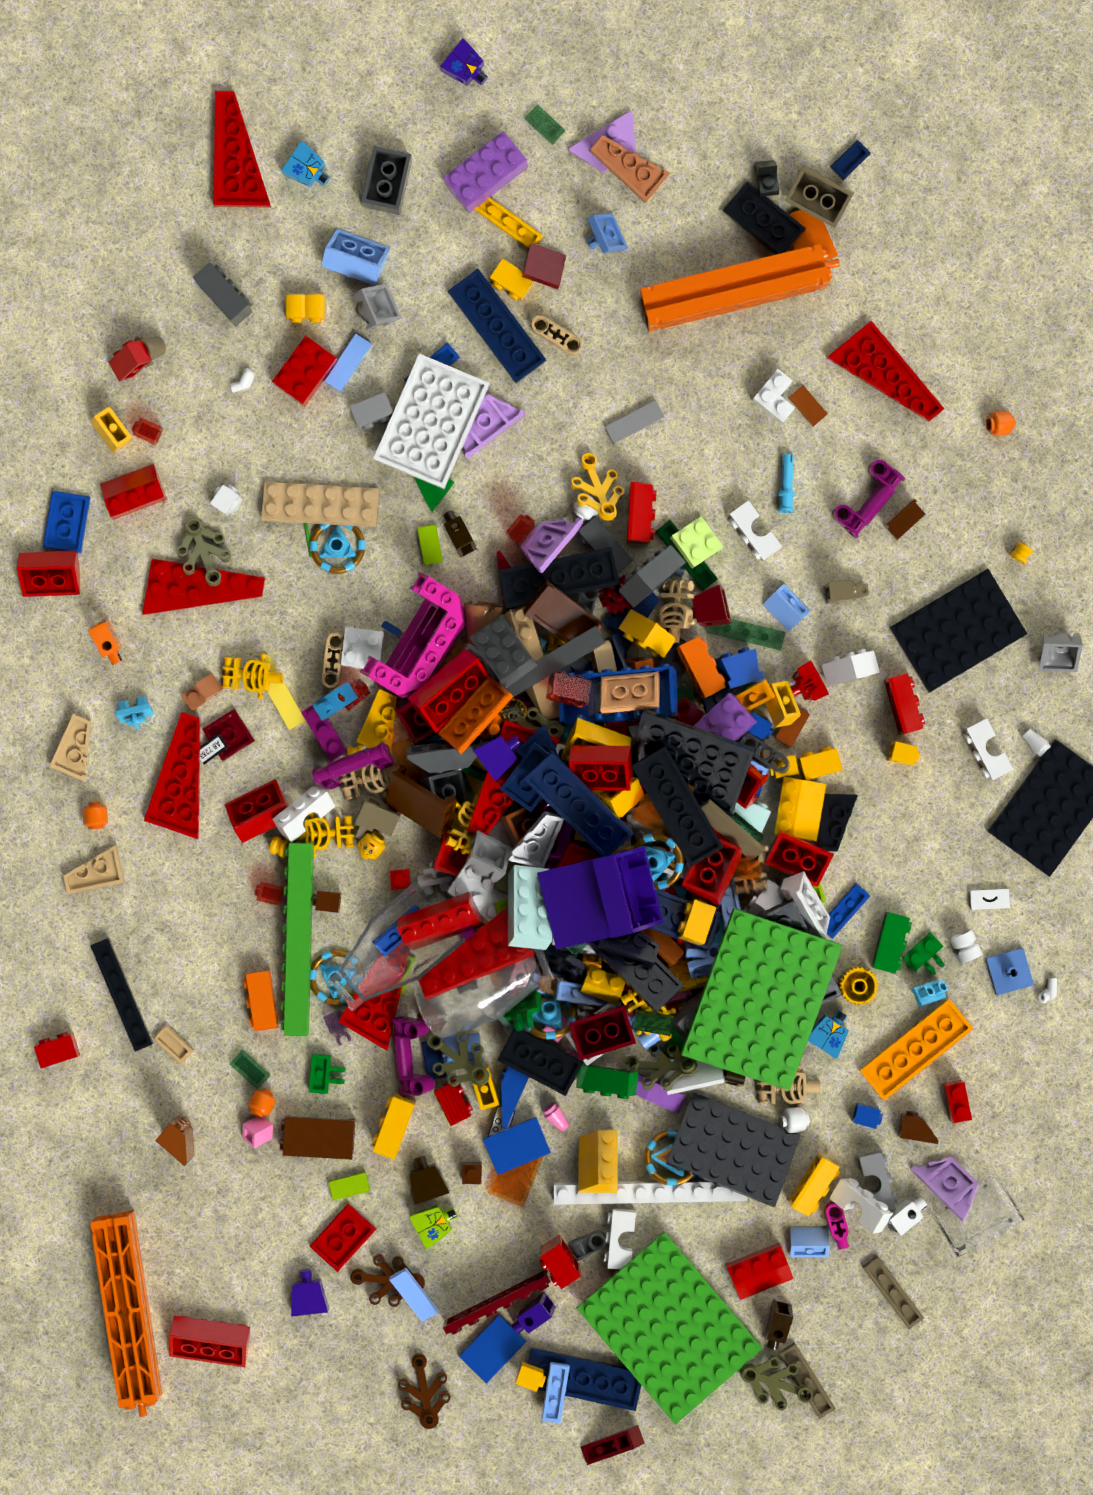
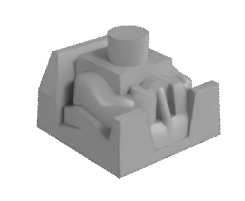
[351,283,402,330]
[1038,632,1083,672]
[465,830,511,883]

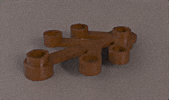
[350,1254,425,1307]
[398,1353,451,1429]

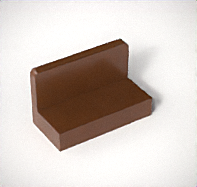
[884,499,925,540]

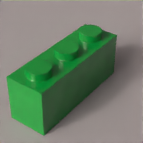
[871,912,912,974]
[576,1064,638,1099]

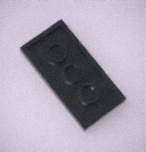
[723,181,806,255]
[497,1028,584,1096]

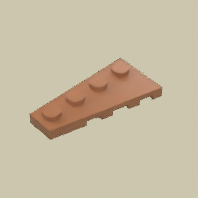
[588,135,670,203]

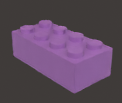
[443,131,528,214]
[694,693,758,741]

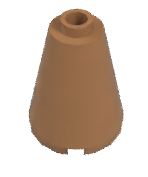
[464,601,502,649]

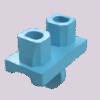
[115,696,154,730]
[911,980,948,1007]

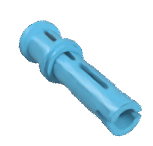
[777,454,795,513]

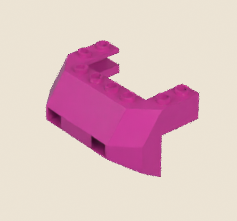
[359,572,466,698]

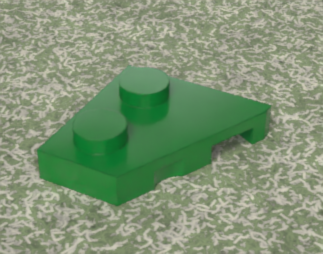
[413,476,455,512]

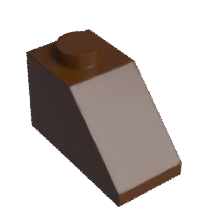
[898,1110,939,1144]

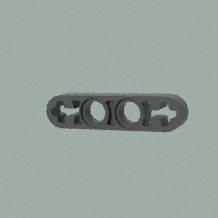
[736,732,790,773]

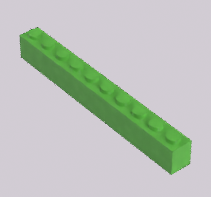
[281,842,314,1036]

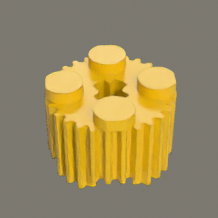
[838,966,879,1006]

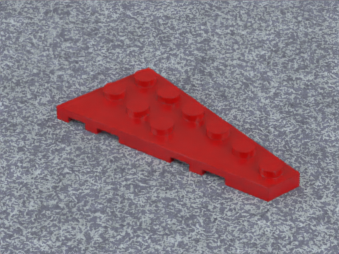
[142,559,266,615]
[467,720,560,835]
[418,906,535,1000]

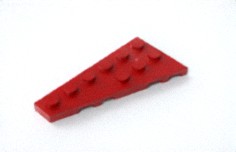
[213,91,272,208]
[827,321,945,422]
[144,712,201,839]
[338,942,411,1051]

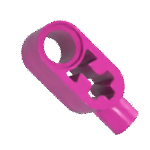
[824,1202,849,1250]

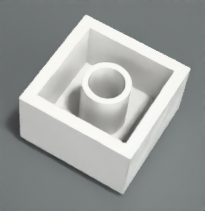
[341,627,385,669]

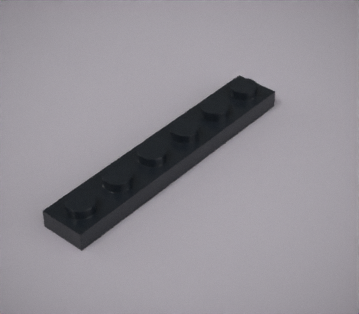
[90,938,154,1052]

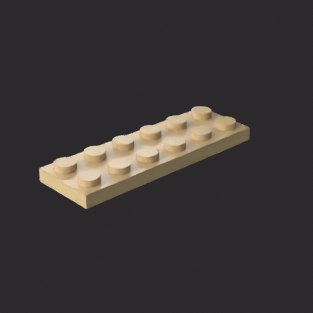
[261,482,379,527]

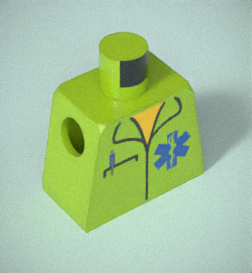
[409,1204,458,1250]

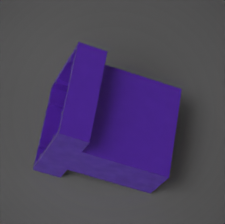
[537,846,663,949]

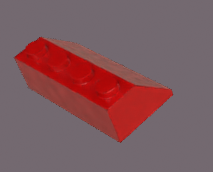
[407,649,489,733]
[397,892,485,951]
[169,1315,250,1368]

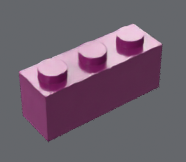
[301,705,348,762]

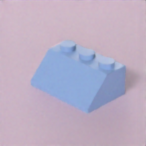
[321,228,391,286]

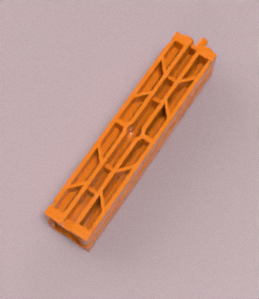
[640,244,840,332]
[90,1211,163,1417]

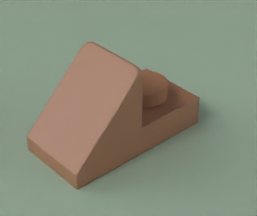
[181,674,223,711]

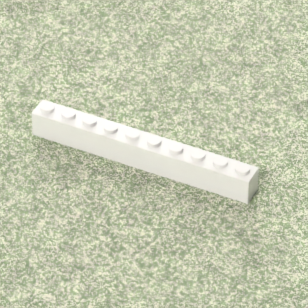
[554,1179,748,1205]

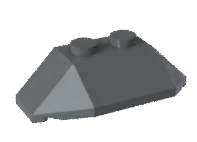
[407,736,484,774]

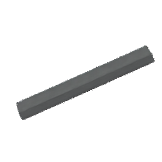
[499,626,606,697]

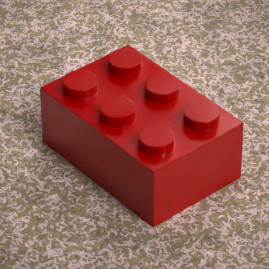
[272,335,338,407]
[569,745,633,791]
[539,1234,581,1289]

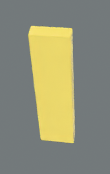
[252,654,306,730]

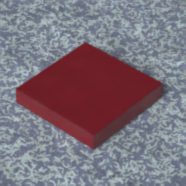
[522,243,566,290]
[202,709,255,761]

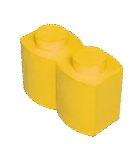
[286,294,326,324]

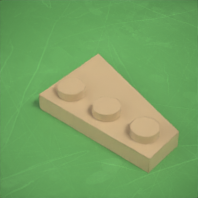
[49,714,91,782]
[63,845,125,895]

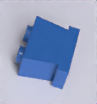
[716,647,765,690]

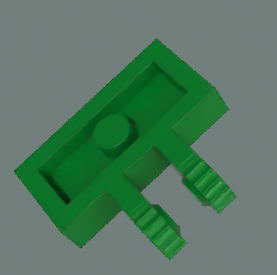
[902,932,945,976]
[505,990,541,1031]
[308,1053,346,1094]

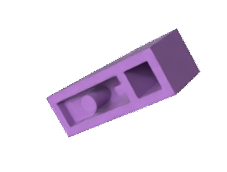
[636,1073,687,1114]

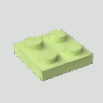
[670,516,723,569]

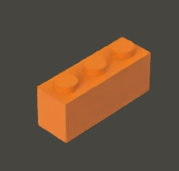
[675,636,726,699]
[243,970,279,1031]

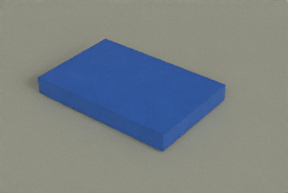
[43,491,91,554]
[483,1117,551,1175]
[459,1314,527,1384]

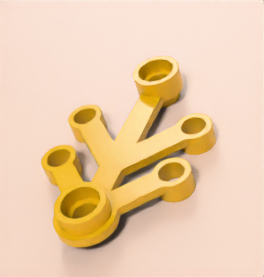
[570,453,624,521]

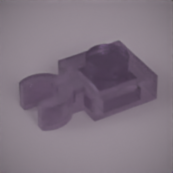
[323,1009,351,1046]

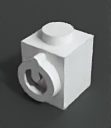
[210,485,243,516]

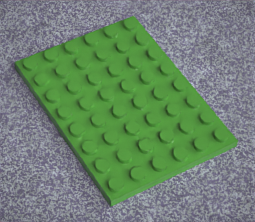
[680,908,843,1091]
[576,1231,763,1425]

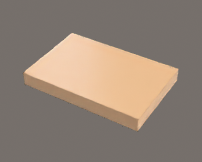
[600,671,660,713]

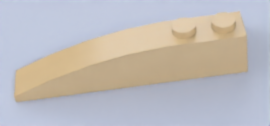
[502,605,559,721]

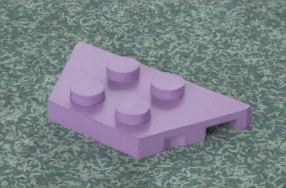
[568,111,636,173]
[463,394,526,460]
[520,518,584,573]
[911,1156,979,1222]

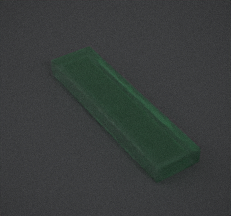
[707,619,786,651]

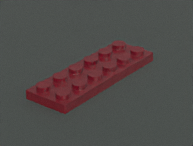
[443,1269,551,1335]

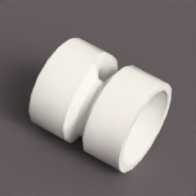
[949,929,983,964]

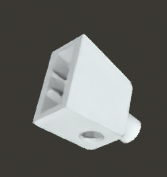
[886,1197,927,1236]

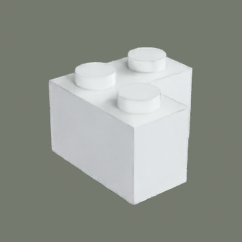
[752,369,795,425]
[822,649,880,687]
[742,879,784,915]

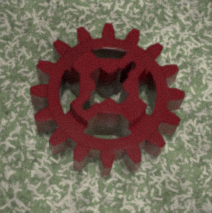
[598,575,637,614]

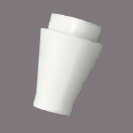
[1022,729,1051,757]

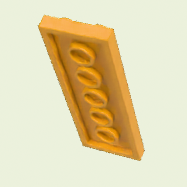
[859,998,974,1101]

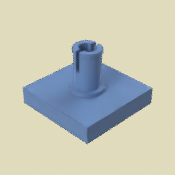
[587,213,628,254]
[986,948,1034,995]

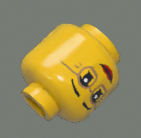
[357,831,386,860]

